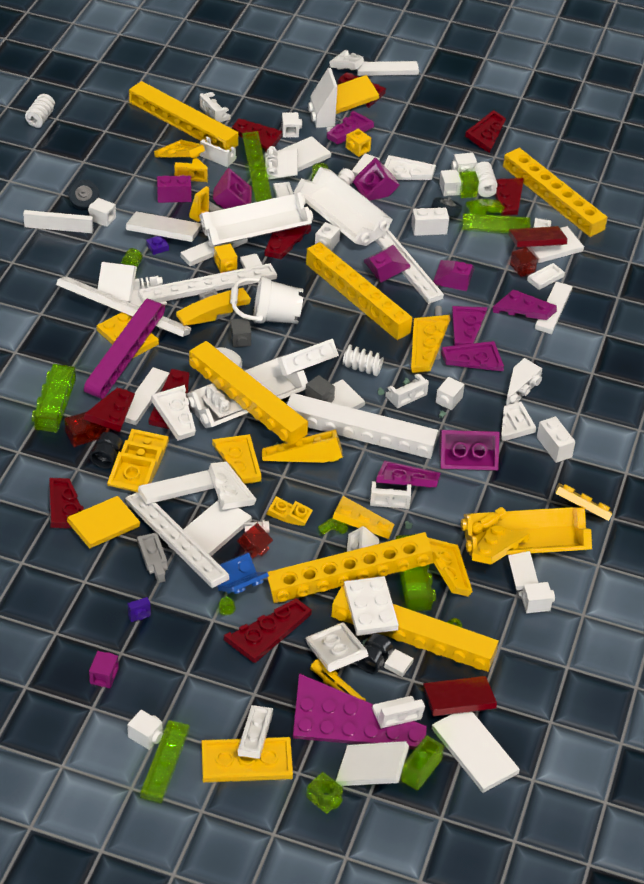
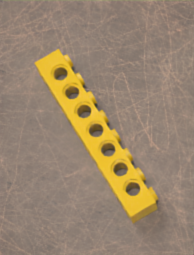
[503,148,607,237]
[306,242,412,340]
[267,532,433,603]

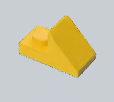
[174,157,208,182]

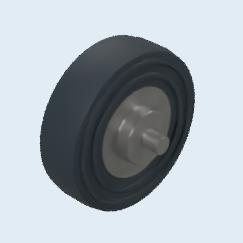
[69,180,99,210]
[432,197,462,217]

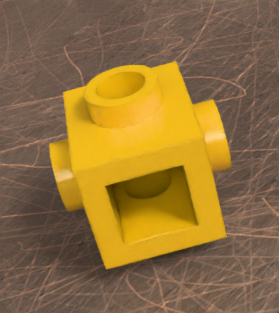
[345,129,371,157]

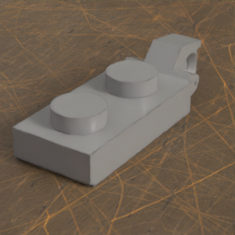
[137,532,168,583]

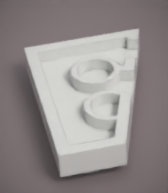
[151,385,196,441]
[208,461,256,510]

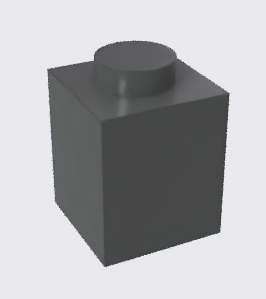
[231,318,251,347]
[305,375,335,403]

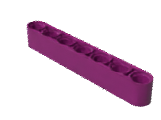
[84,298,165,399]

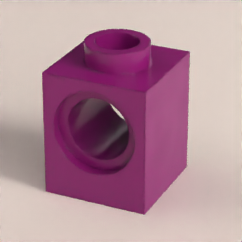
[89,651,119,689]

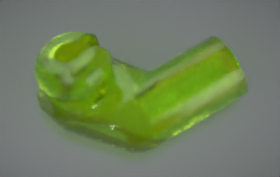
[318,518,348,535]

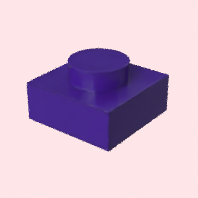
[146,236,169,255]
[128,597,151,622]

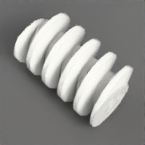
[25,94,55,128]
[472,161,497,197]
[343,344,384,376]

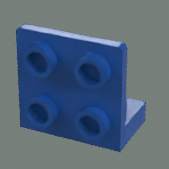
[217,553,269,594]

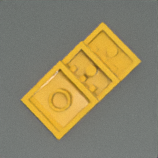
[107,429,169,492]

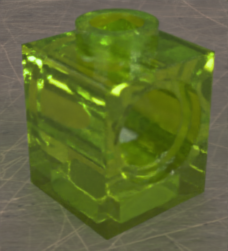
[459,171,479,198]
[307,772,343,814]

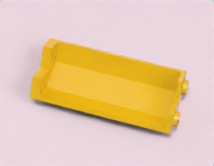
[461,507,592,556]

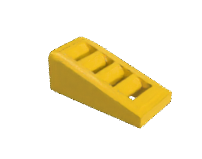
[189,186,209,222]

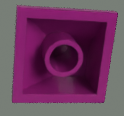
[353,157,400,201]
[213,168,252,209]
[364,245,410,283]
[433,260,474,291]

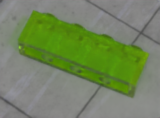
[31,364,76,433]
[395,534,436,611]

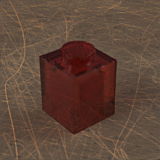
[510,247,538,277]
[237,522,273,559]

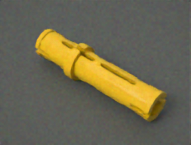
[310,659,366,701]

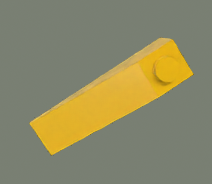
[262,429,343,463]

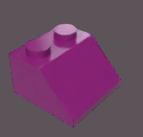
[157,175,191,203]

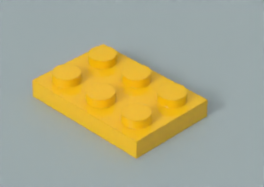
[96,312,159,359]

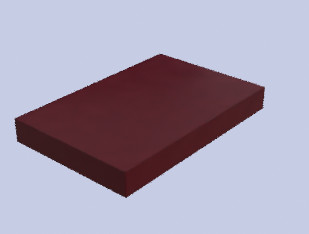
[509,226,568,247]
[423,676,497,716]

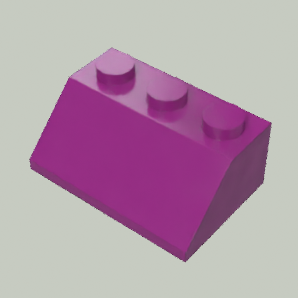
[439,430,500,470]

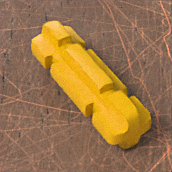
[472,507,507,535]

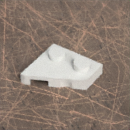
[330,50,364,70]
[501,402,536,442]

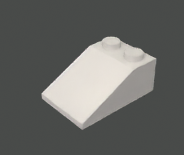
[308,68,337,128]

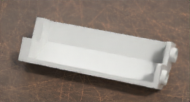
[294,167,393,246]
[199,192,313,247]
[186,354,308,428]

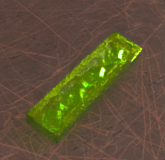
[462,213,531,233]
[140,720,190,803]

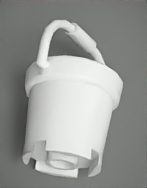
[230,276,303,324]

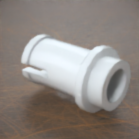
[245,519,270,535]

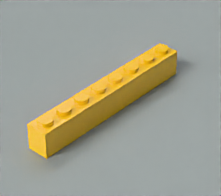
[129,81,238,151]
[189,341,308,446]
[331,586,499,672]

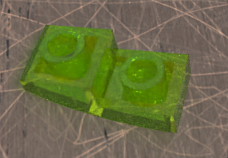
[465,199,505,215]

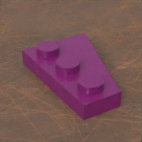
[327,111,374,144]
[376,460,441,488]

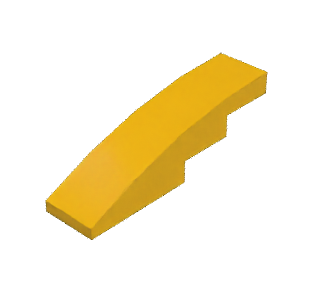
[176,288,251,326]

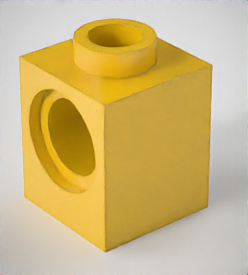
[214,243,237,273]

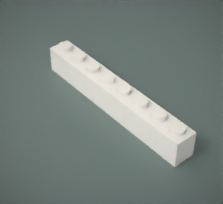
[287,393,438,459]

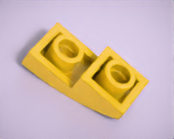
[266,496,313,526]

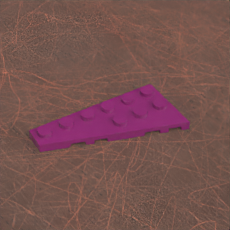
[293,674,427,750]

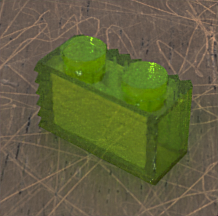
[401,736,444,790]

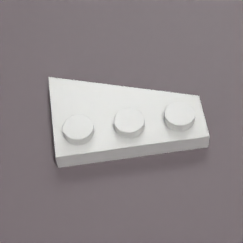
[384,155,436,180]

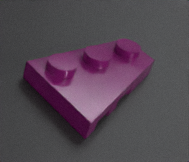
[493,290,557,320]
[452,306,488,346]
[441,341,504,371]

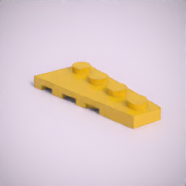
[411,315,450,373]

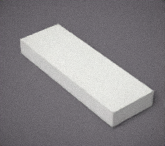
[238,705,273,759]

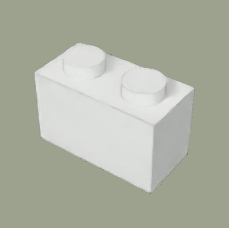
[411,208,449,236]
[537,416,575,463]

